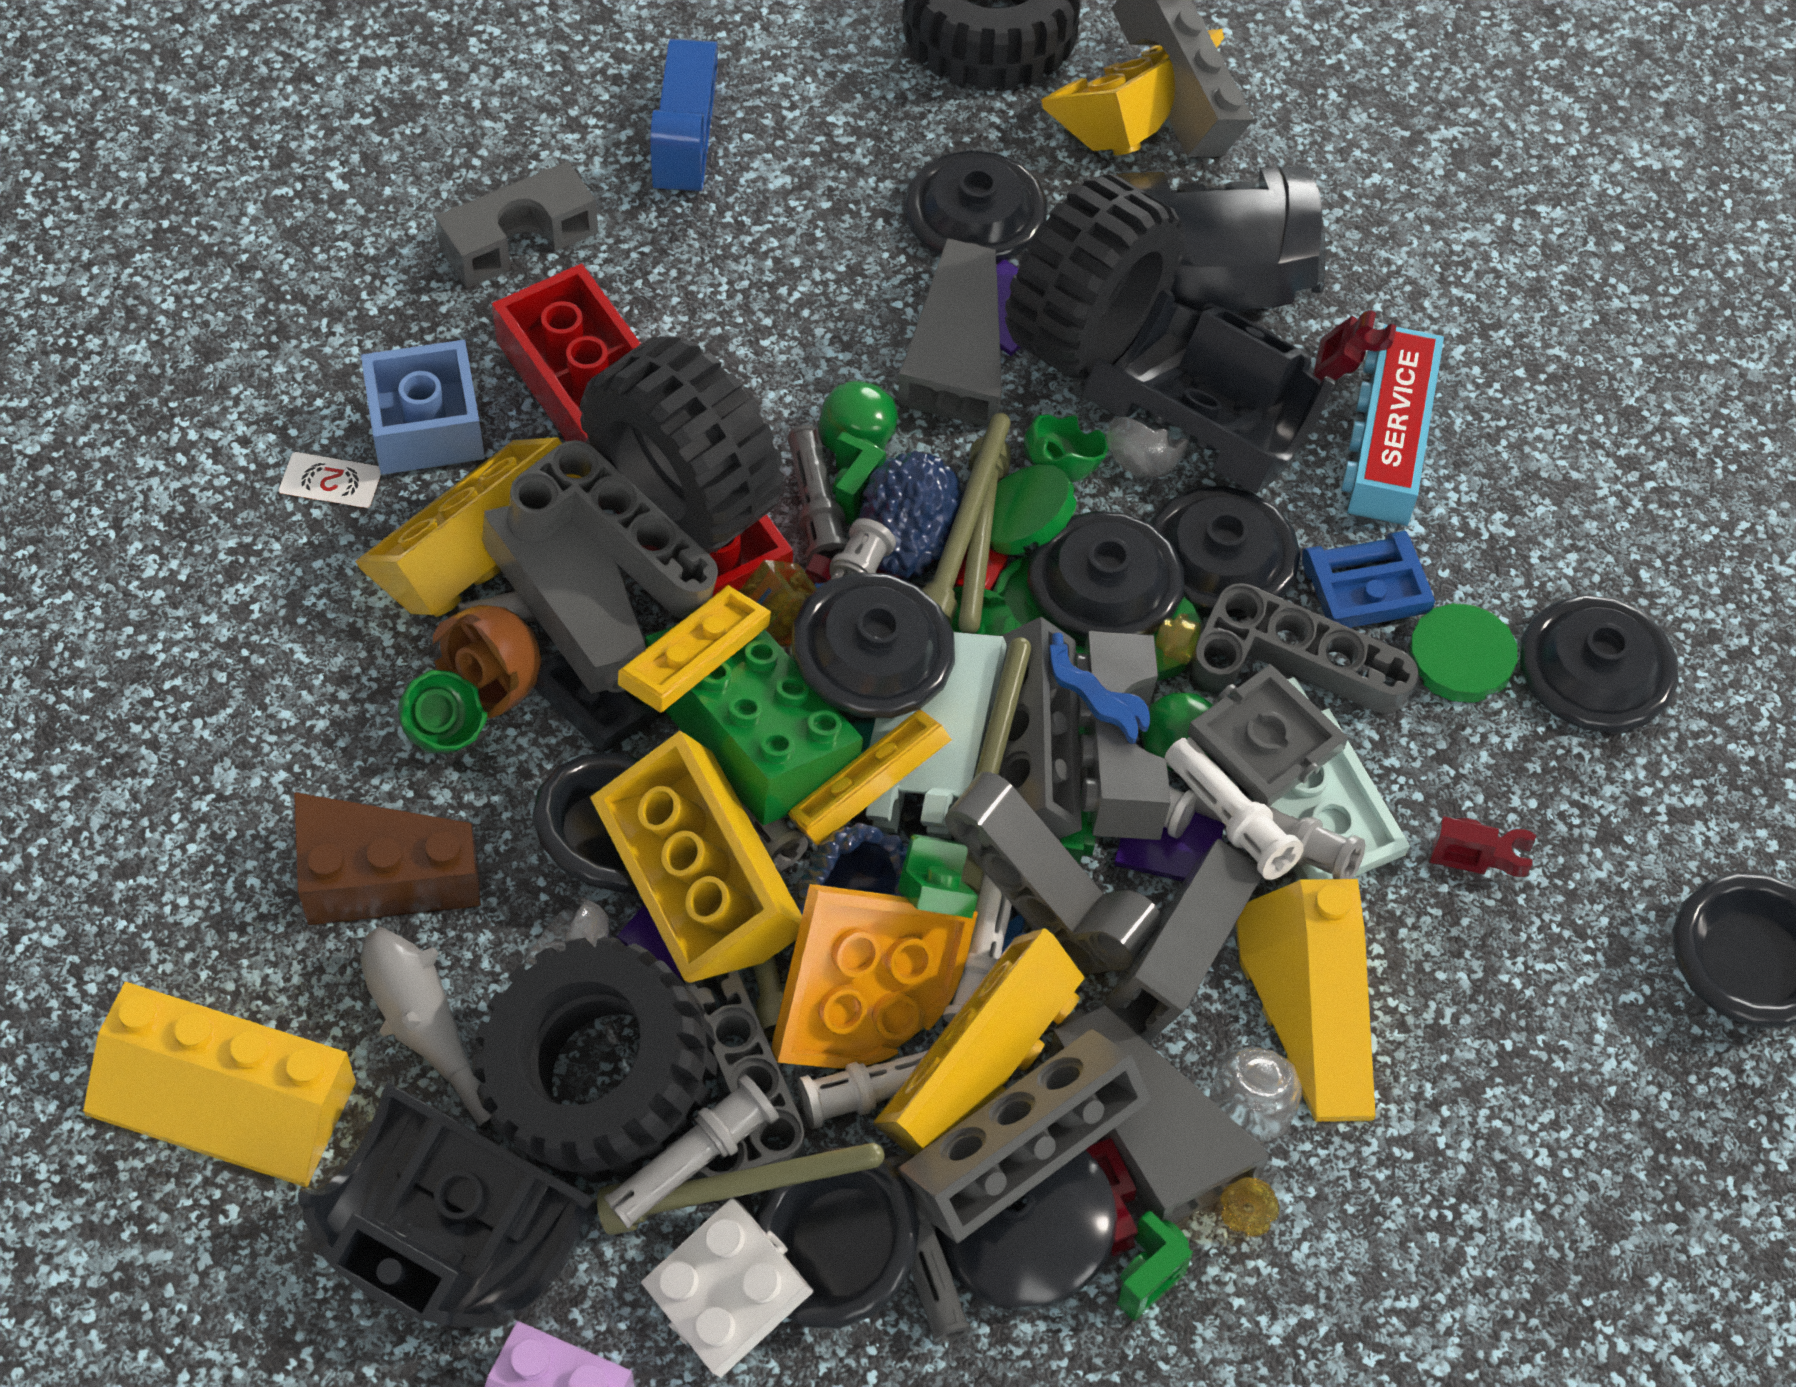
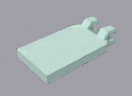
[866,632,1007,839]
[1253,677,1410,880]

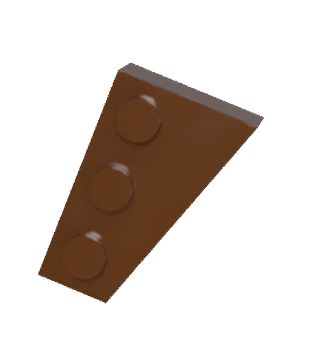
[294,792,481,925]

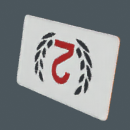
[279,452,381,508]

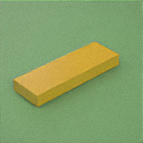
[618,585,771,713]
[787,709,952,846]

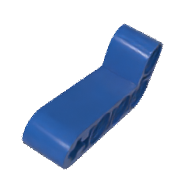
[650,39,718,192]

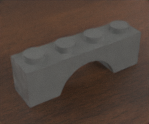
[1111,0,1254,157]
[1076,631,1171,840]

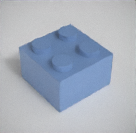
[361,340,485,475]

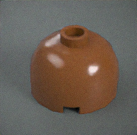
[432,605,541,719]

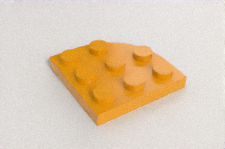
[771,884,978,1069]

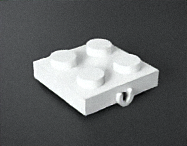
[641,1198,814,1378]

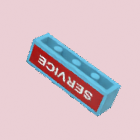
[1341,324,1444,526]

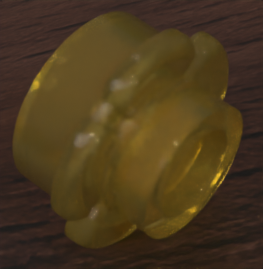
[1156,613,1201,664]
[1220,1177,1280,1237]

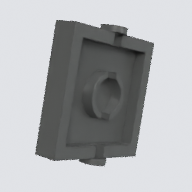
[1188,664,1349,807]

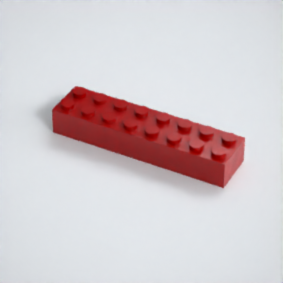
[491,263,793,602]

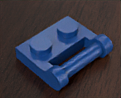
[1302,531,1435,628]

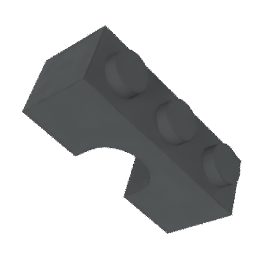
[435,161,599,289]

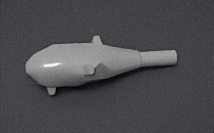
[360,926,492,1129]

